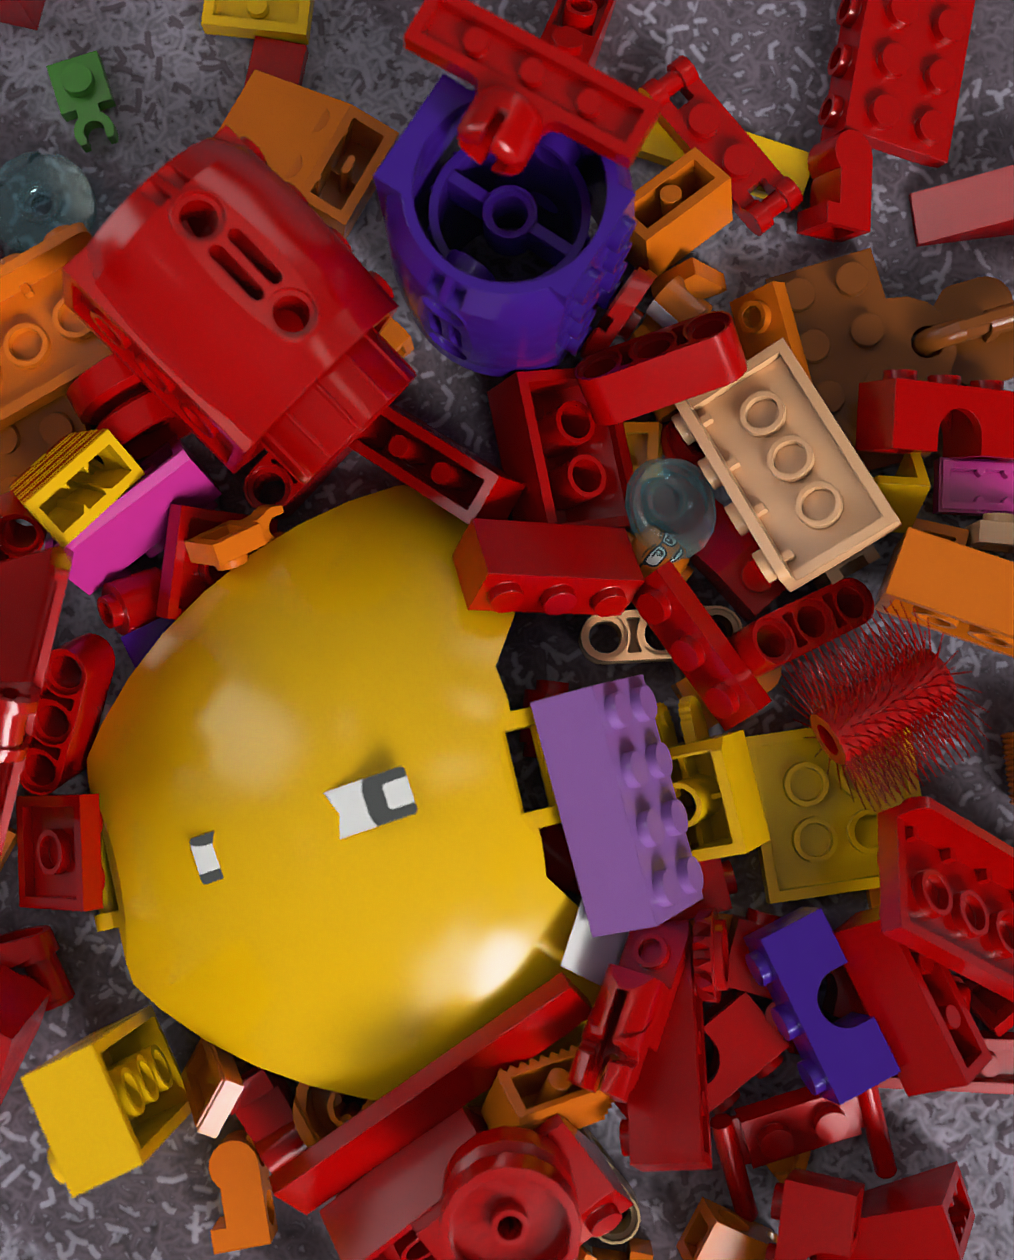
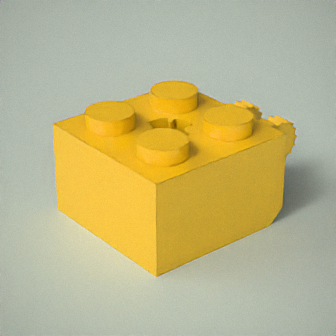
[655,695,771,861]

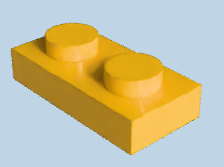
[201,0,315,45]

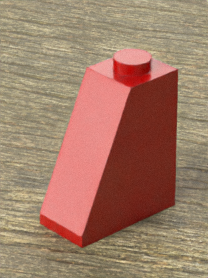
[809,1161,975,1260]

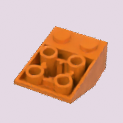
[218,70,399,239]

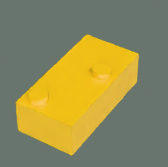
[20,1005,191,1198]

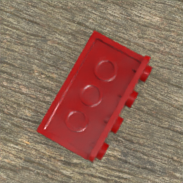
[818,0,976,168]
[877,796,1014,1002]

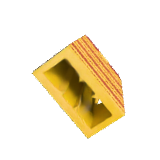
[9,429,145,548]

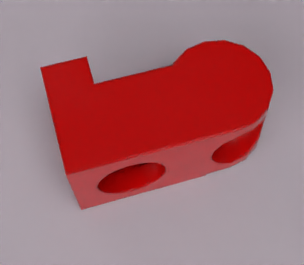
[796,129,873,242]
[230,1066,308,1173]

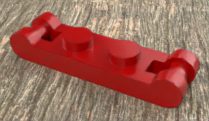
[638,55,803,236]

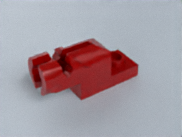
[567,925,693,1103]

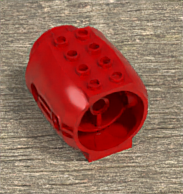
[62,125,417,485]

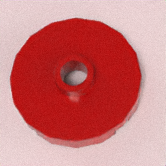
[579,265,658,359]

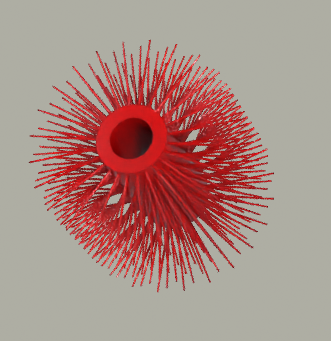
[781,601,991,813]

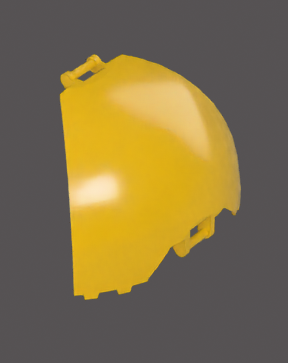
[87,484,601,1106]

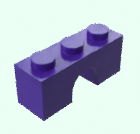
[743,907,901,1105]

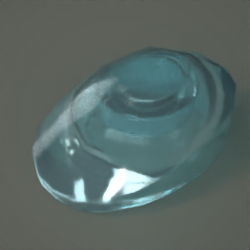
[625,458,716,560]

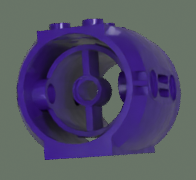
[373,73,637,378]

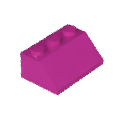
[44,434,222,596]

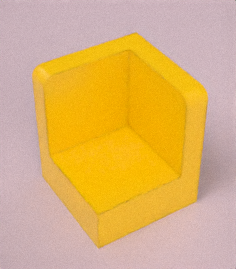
[872,453,931,533]

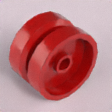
[66,353,192,462]
[439,1126,582,1260]

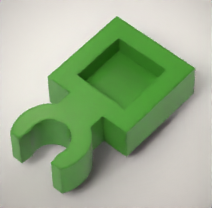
[46,50,119,153]

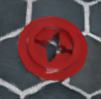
[692,908,730,1003]

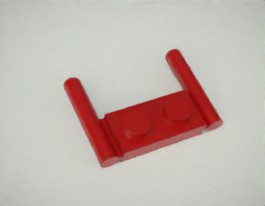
[710,1085,897,1222]

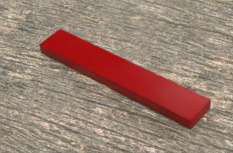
[268,972,593,1215]

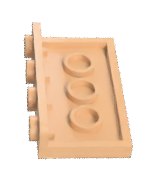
[671,338,902,592]

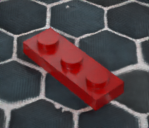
[631,560,772,732]

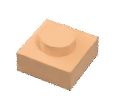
[964,513,1014,553]

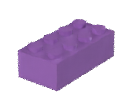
[530,674,704,938]

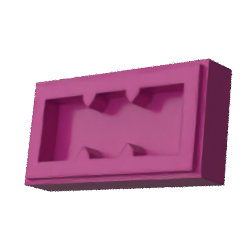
[933,457,1014,516]

